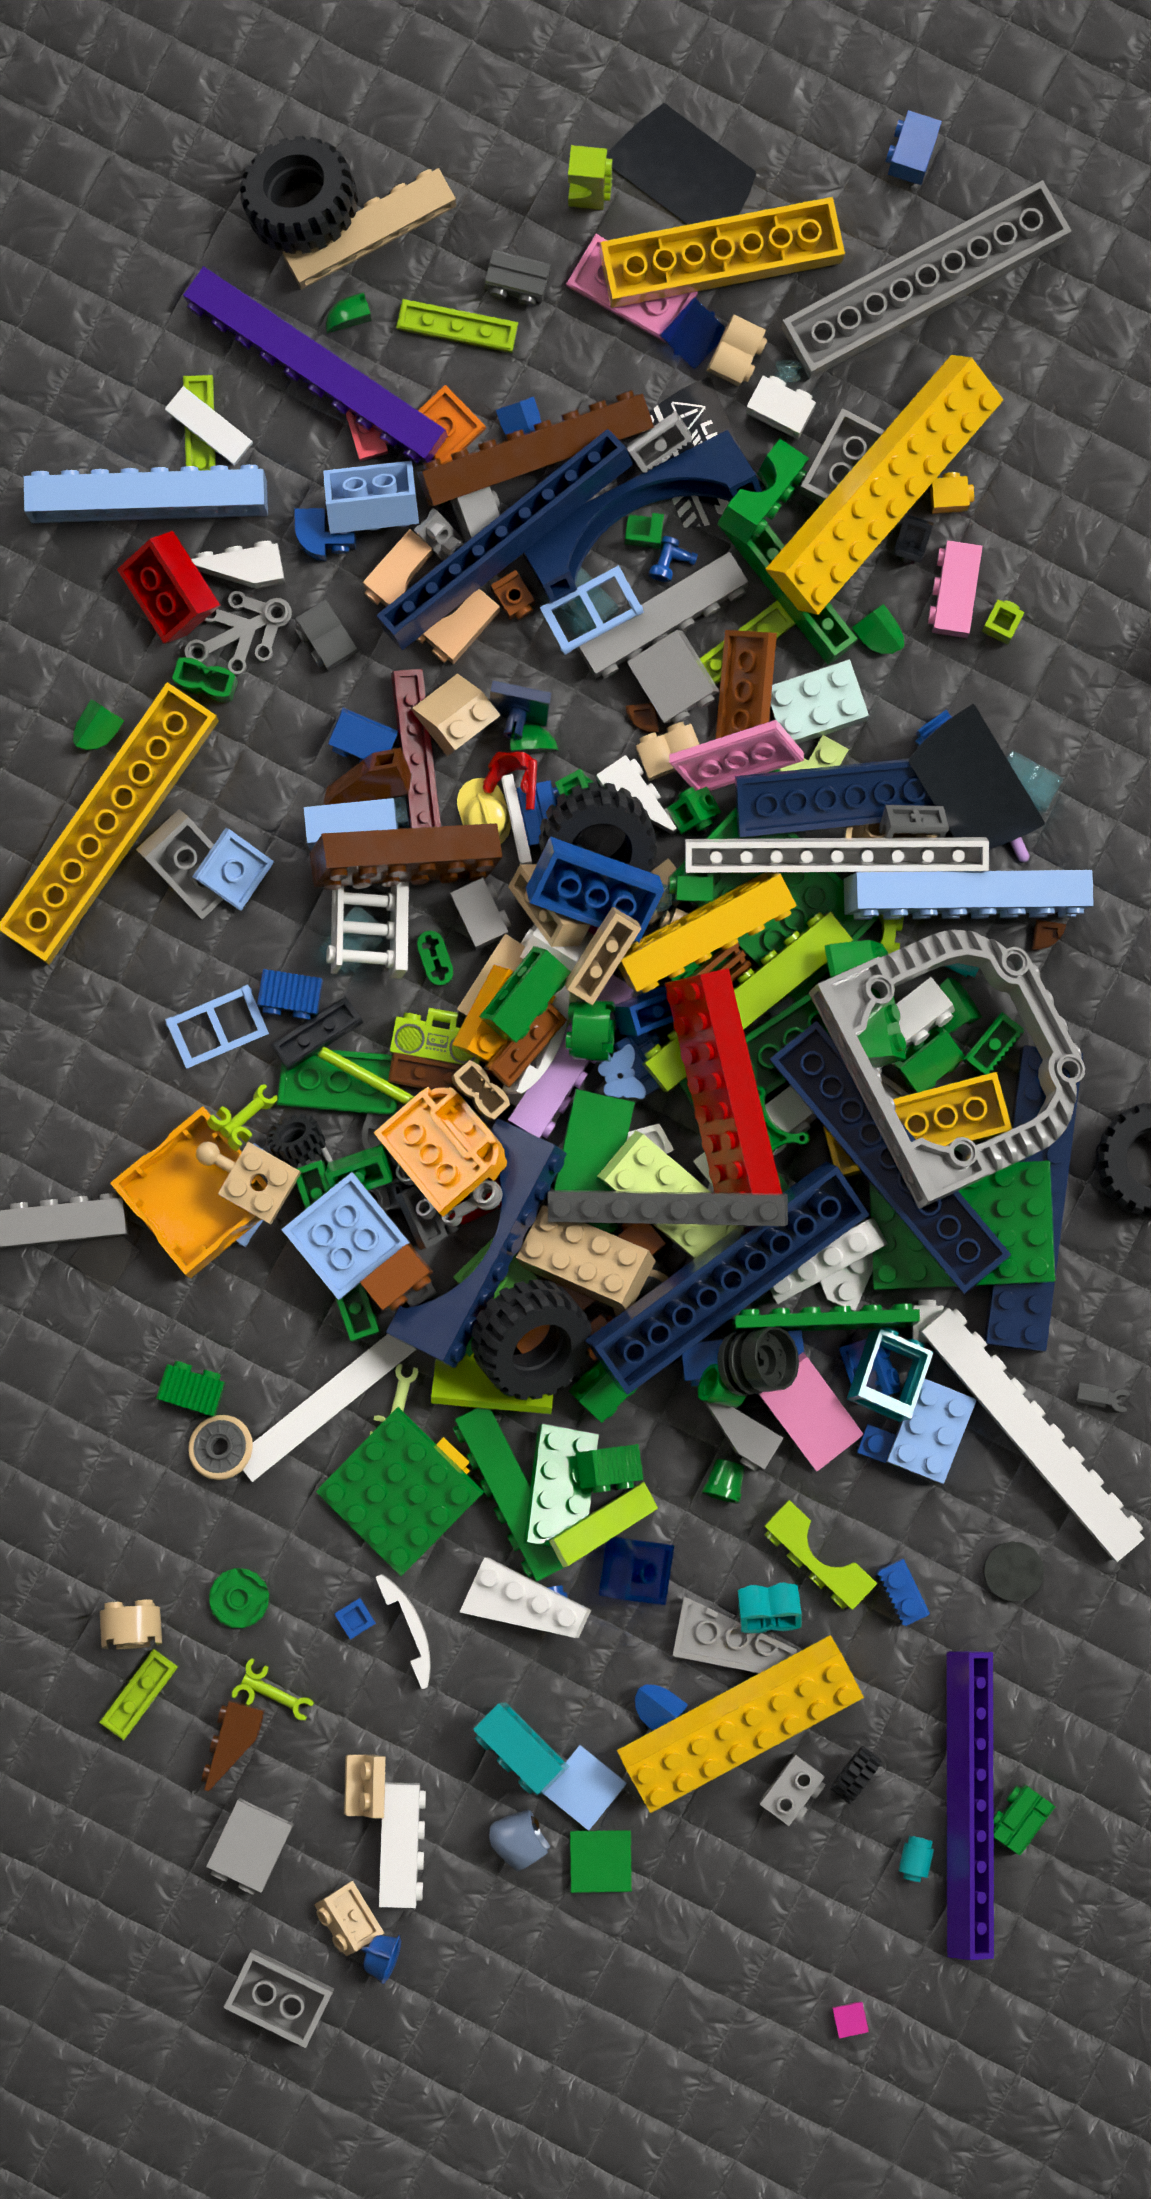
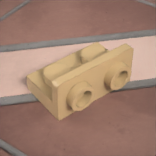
[344,1755,385,1818]
[315,1881,384,1956]

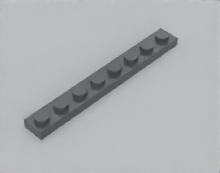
[548,1190,788,1226]

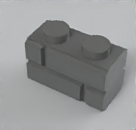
[485,250,551,306]

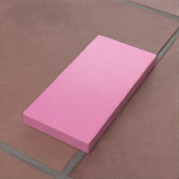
[566,234,698,344]
[669,720,804,791]
[759,1352,864,1471]

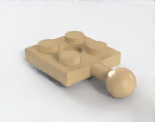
[196,1142,301,1225]

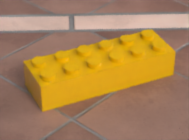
[618,872,797,993]
[822,1072,1012,1177]

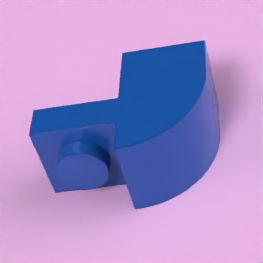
[295,508,356,561]

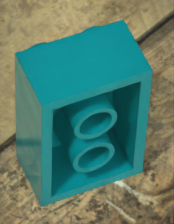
[473,1702,570,1795]

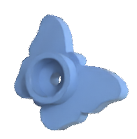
[598,1044,646,1099]

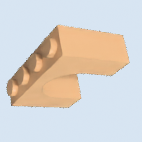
[363,529,500,665]

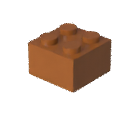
[360,1244,433,1311]

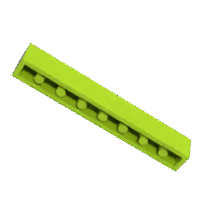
[642,912,853,1092]

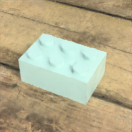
[770,659,869,744]

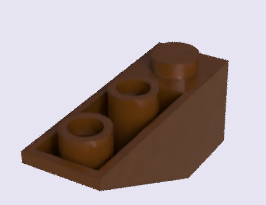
[323,748,412,805]
[201,1700,266,1791]

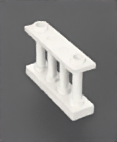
[326,882,409,979]

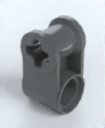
[368,1178,408,1212]

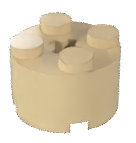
[100,1600,162,1649]

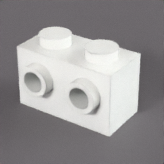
[746,376,816,439]

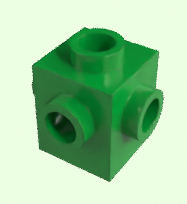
[667,787,721,834]

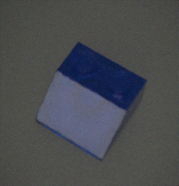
[599,1537,675,1605]

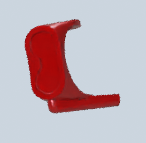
[483,752,537,810]

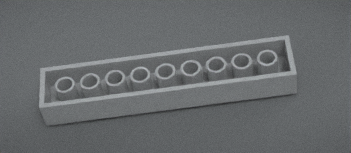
[781,180,1072,379]

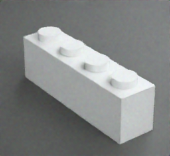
[770,1217,888,1304]
[379,1782,426,1908]

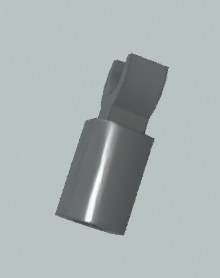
[1075,1382,1130,1412]

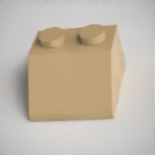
[411,673,500,757]

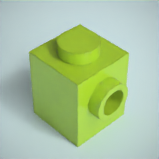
[982,599,1025,645]

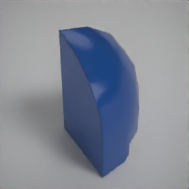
[496,396,541,435]
[635,1685,688,1731]

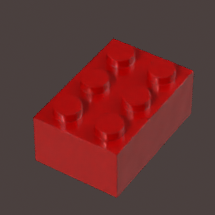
[117,531,220,644]

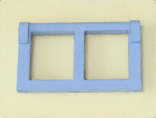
[540,565,644,655]
[165,984,269,1069]

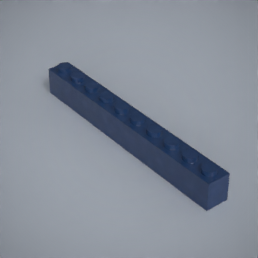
[376,429,633,650]

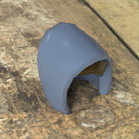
[489,1809,550,1872]

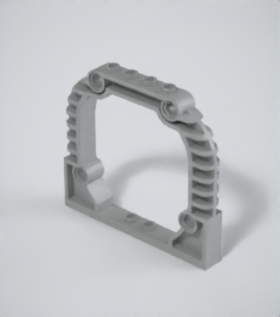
[809,930,1085,1209]

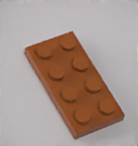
[716,630,777,739]

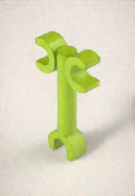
[207,1084,278,1151]
[232,1658,314,1720]

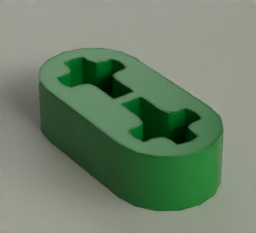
[417,930,454,987]

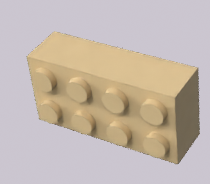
[516,1205,656,1312]

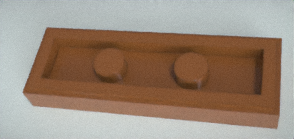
[486,1002,567,1088]

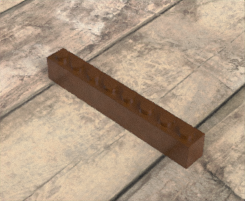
[417,390,654,506]

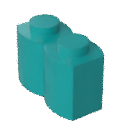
[738,1582,802,1633]

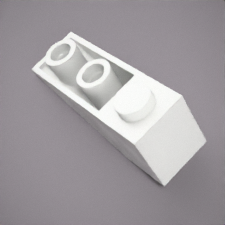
[191,541,285,589]
[596,755,677,835]

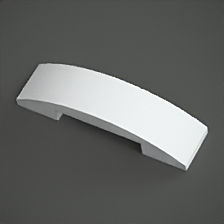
[502,986,570,1094]
[376,1574,431,1689]

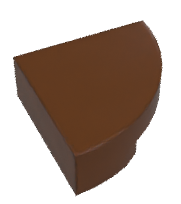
[626,703,659,733]
[1032,920,1066,950]

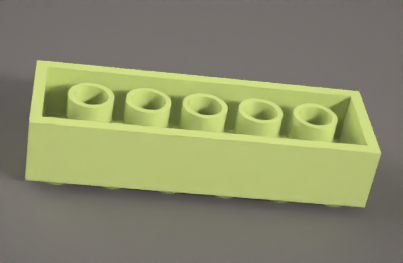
[597,1130,740,1259]

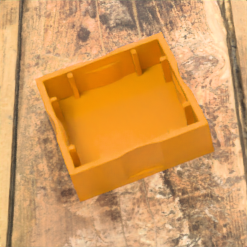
[110,1106,268,1278]

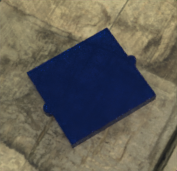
[659,297,725,369]

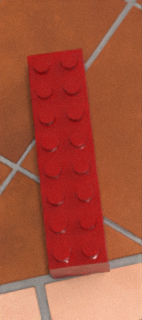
[665,968,782,1194]

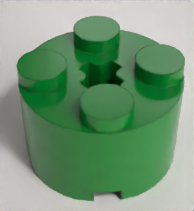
[566,999,616,1062]

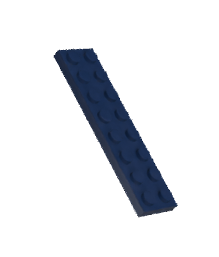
[735,759,935,837]

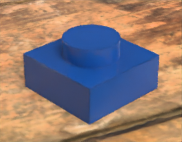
[857,1424,896,1463]
[335,1597,376,1639]

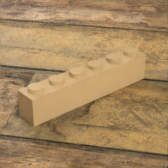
[283,168,456,290]

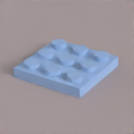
[281,1172,410,1300]

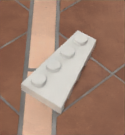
[460,1558,591,1638]

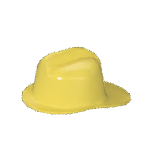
[457,778,511,844]

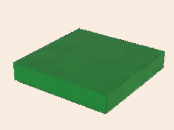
[570,1830,632,1893]

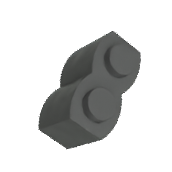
[294,599,358,672]

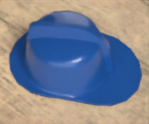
[362,1935,401,1984]

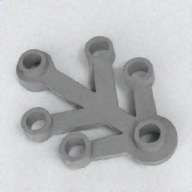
[185,591,292,676]
[396,1164,503,1227]

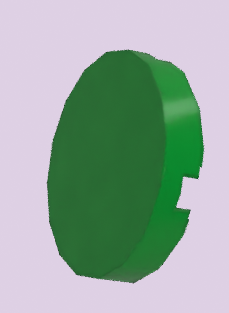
[209,1568,269,1628]

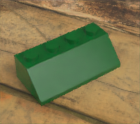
[824,940,906,1068]

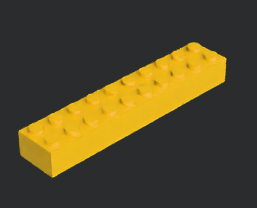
[765,355,1003,615]
[0,682,219,965]

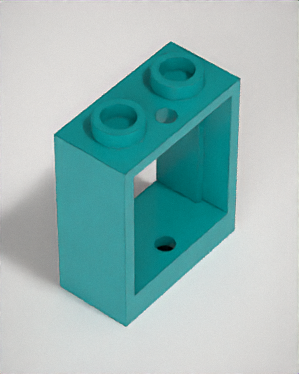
[847,1327,933,1422]

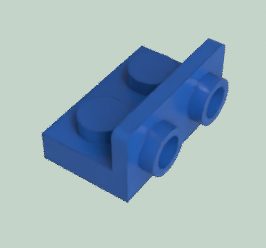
[839,1339,900,1405]

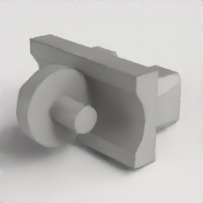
[414,508,465,561]

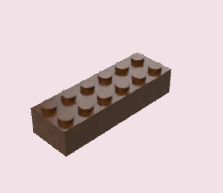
[309,823,502,890]

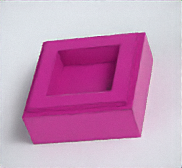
[832,2001,869,2039]

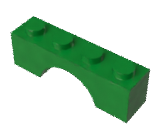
[717,439,809,544]

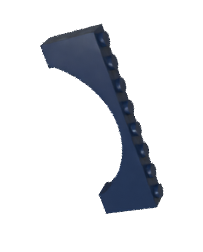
[523,430,762,603]
[386,1118,567,1368]

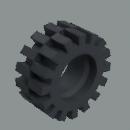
[267,1114,326,1168]
[830,1746,882,1804]

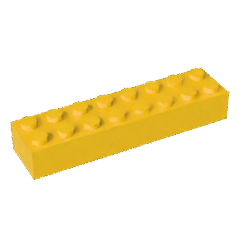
[599,197,845,308]
[617,1635,864,1813]

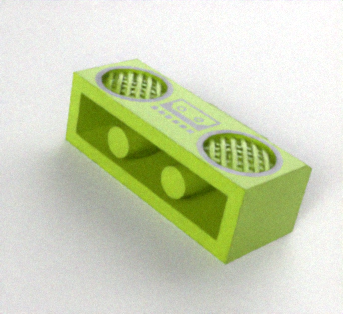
[390,1007,481,1065]

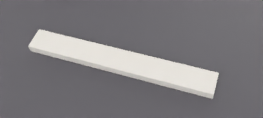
[243,1334,417,1482]

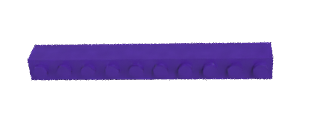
[183,266,448,464]
[947,1651,994,1960]

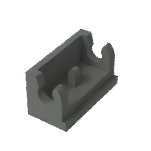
[879,805,949,838]

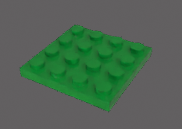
[316,1407,484,1576]

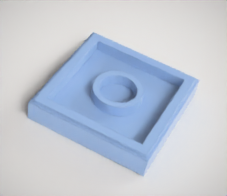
[192,828,274,911]
[543,1745,627,1831]

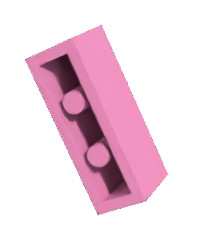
[928,540,983,638]

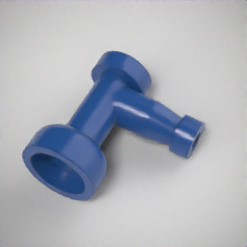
[648,536,698,583]

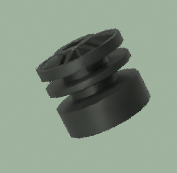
[717,1327,799,1396]

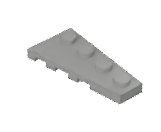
[672,1596,797,1673]

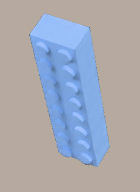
[24,464,268,523]
[844,870,1093,920]

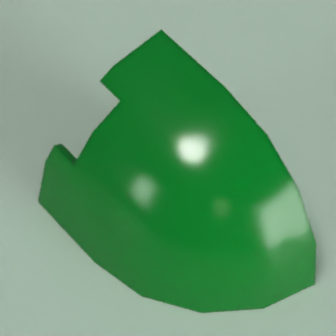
[326,292,372,334]
[852,604,904,654]
[73,699,124,750]
[510,724,559,754]
[940,977,982,1033]

